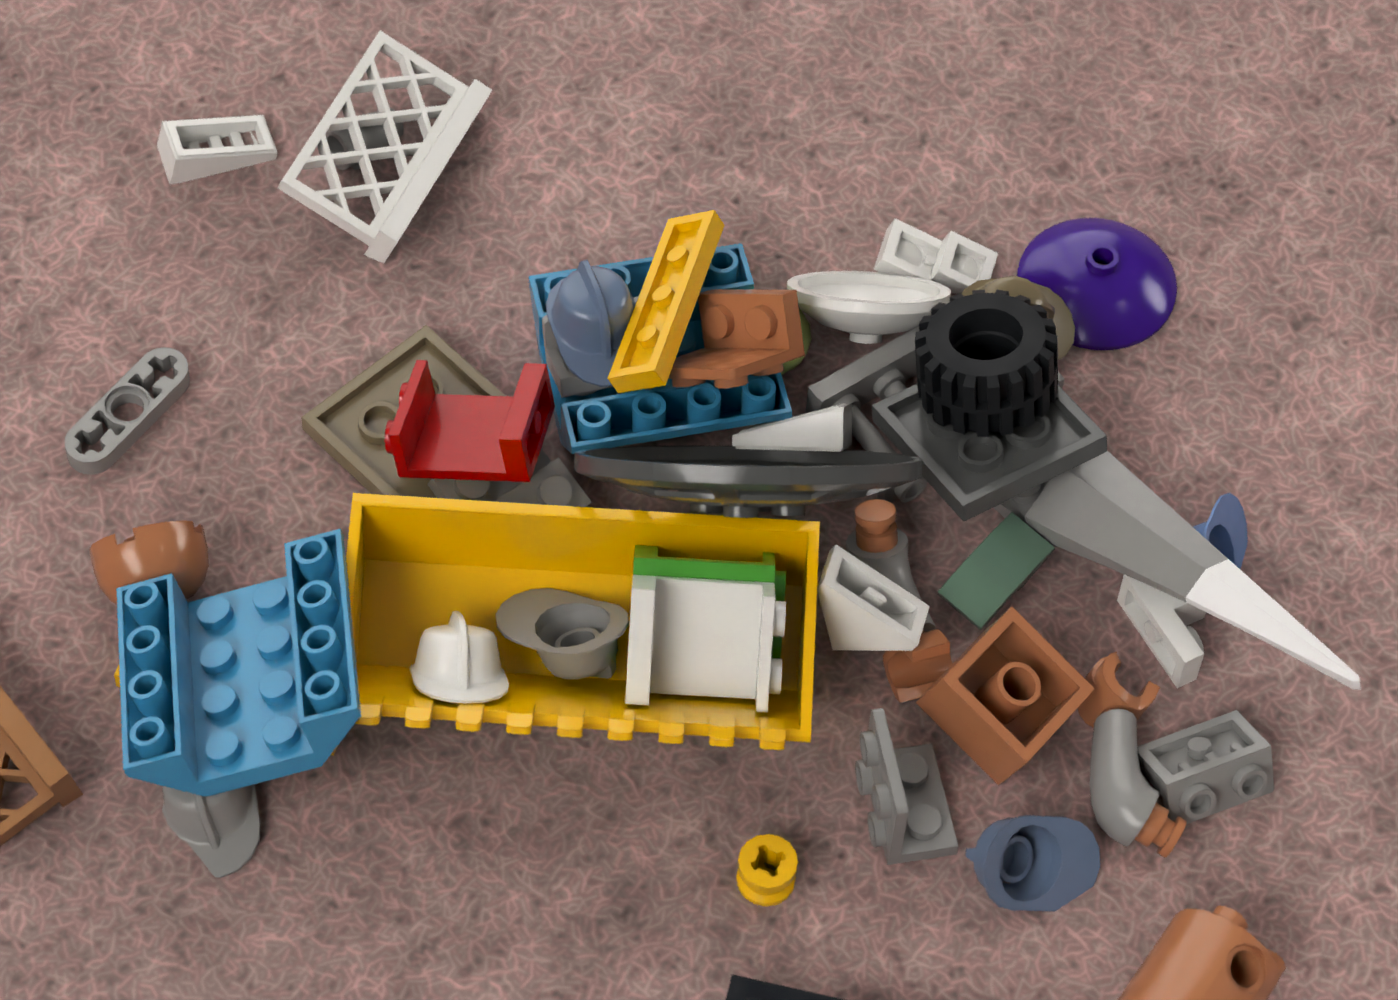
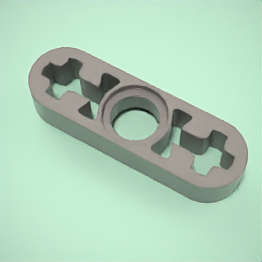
[65,347,190,475]

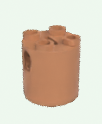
[1118,905,1286,1000]

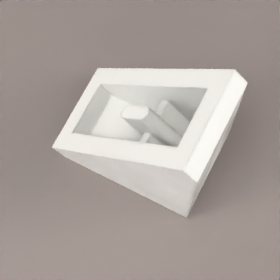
[817,545,930,651]

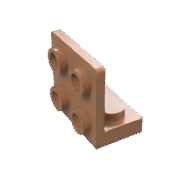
[668,289,805,389]

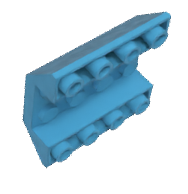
[529,243,792,454]
[116,529,361,797]

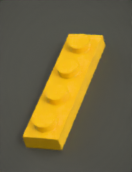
[607,210,725,393]

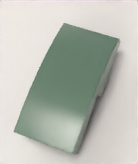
[937,512,1055,631]

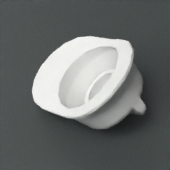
[409,611,509,704]

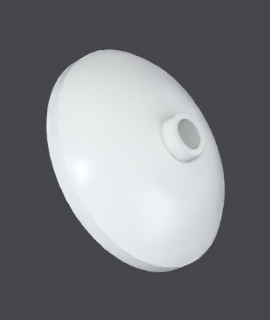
[787,271,951,344]

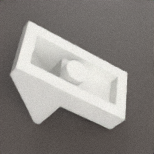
[1117,575,1206,688]

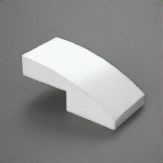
[874,218,998,294]

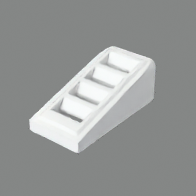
[157,115,278,185]
[732,403,852,452]

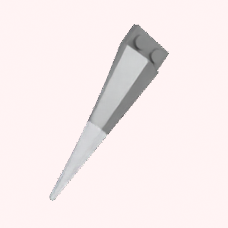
[993,451,1361,690]

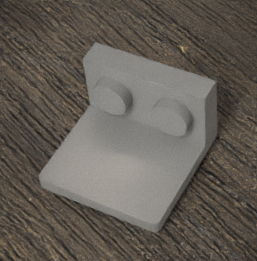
[855,708,958,865]

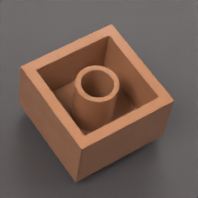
[916,606,1095,785]

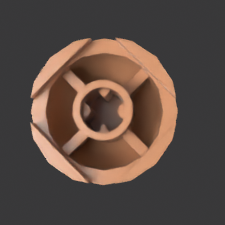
[89,520,209,605]

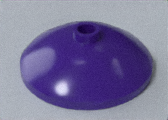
[1017,218,1177,350]

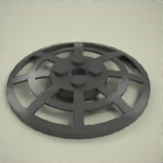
[574,445,922,518]

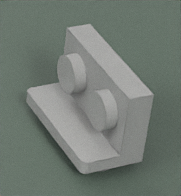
[1137,710,1274,824]

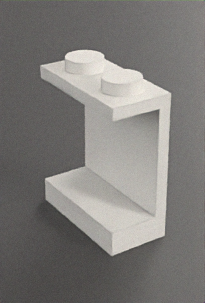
[625,575,786,712]

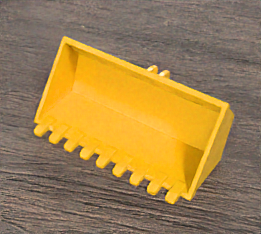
[346,493,820,750]

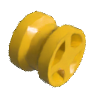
[736,834,798,907]

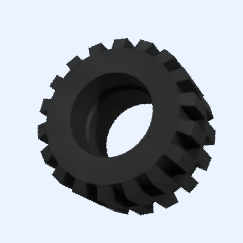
[915,289,1058,437]

